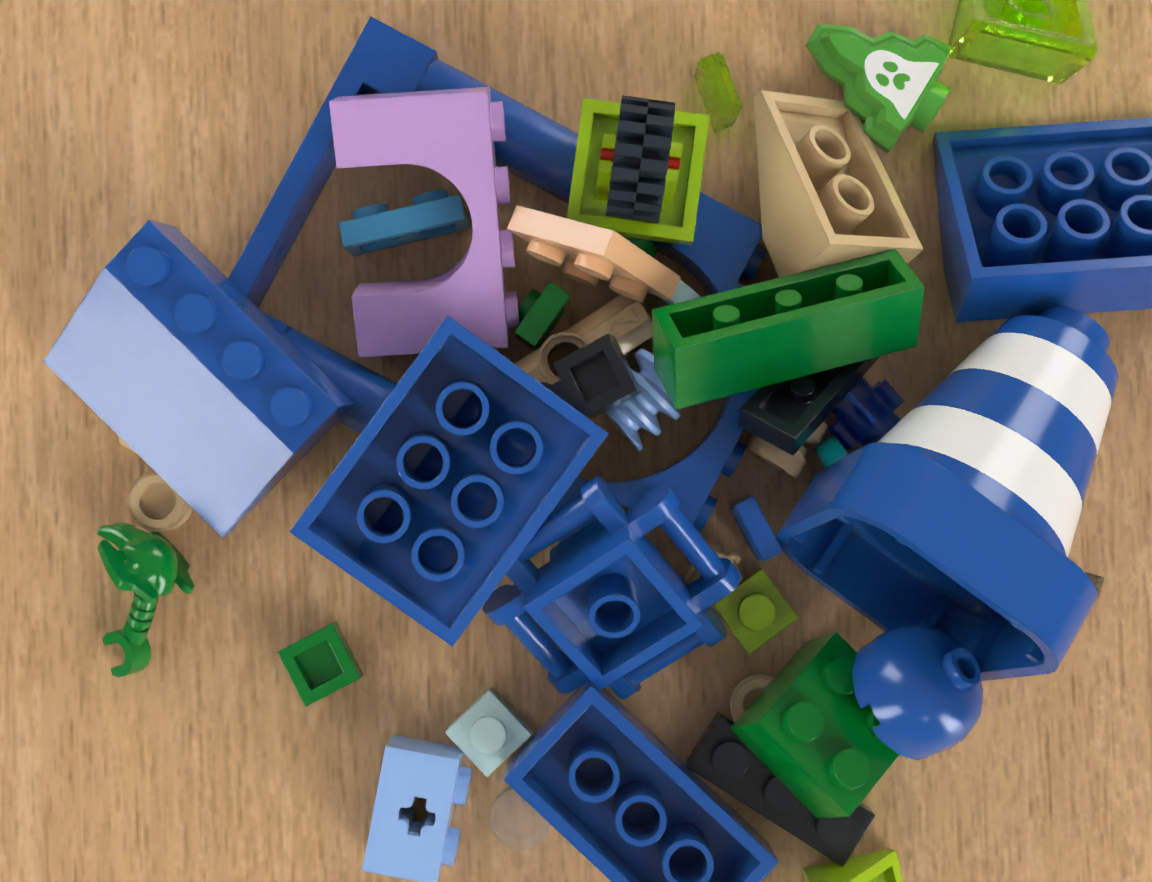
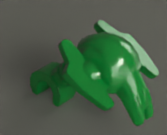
[97,522,194,677]

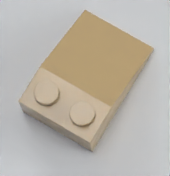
[754,90,923,278]

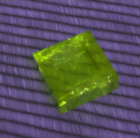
[694,52,742,133]

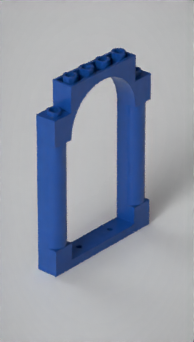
[228,16,767,543]

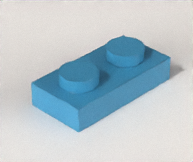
[338,190,470,257]

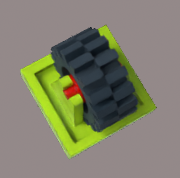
[567,95,710,246]

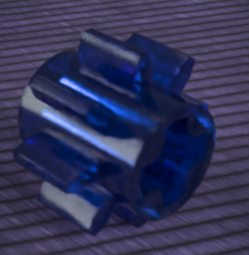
[828,377,905,450]

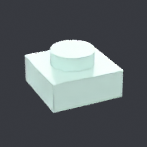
[445,687,532,777]

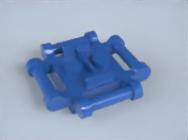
[482,476,741,700]

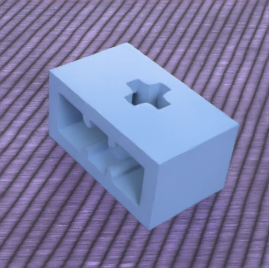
[362,734,472,882]

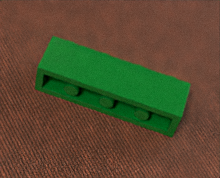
[652,249,925,410]

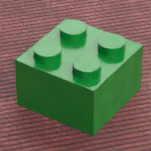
[730,631,899,818]

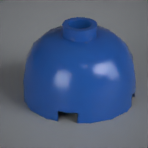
[852,625,983,760]

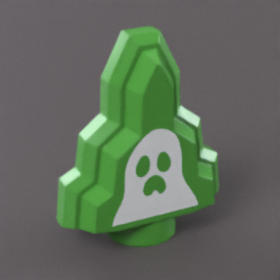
[805,24,952,153]

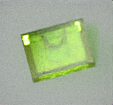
[948,0,1098,85]

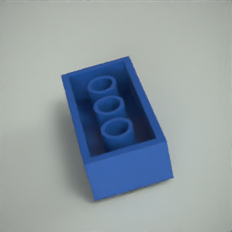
[503,681,779,882]

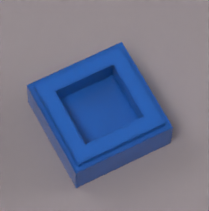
[729,494,783,562]

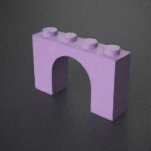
[329,87,520,358]

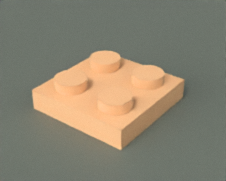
[507,205,681,302]

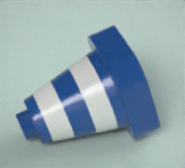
[776,306,1118,681]

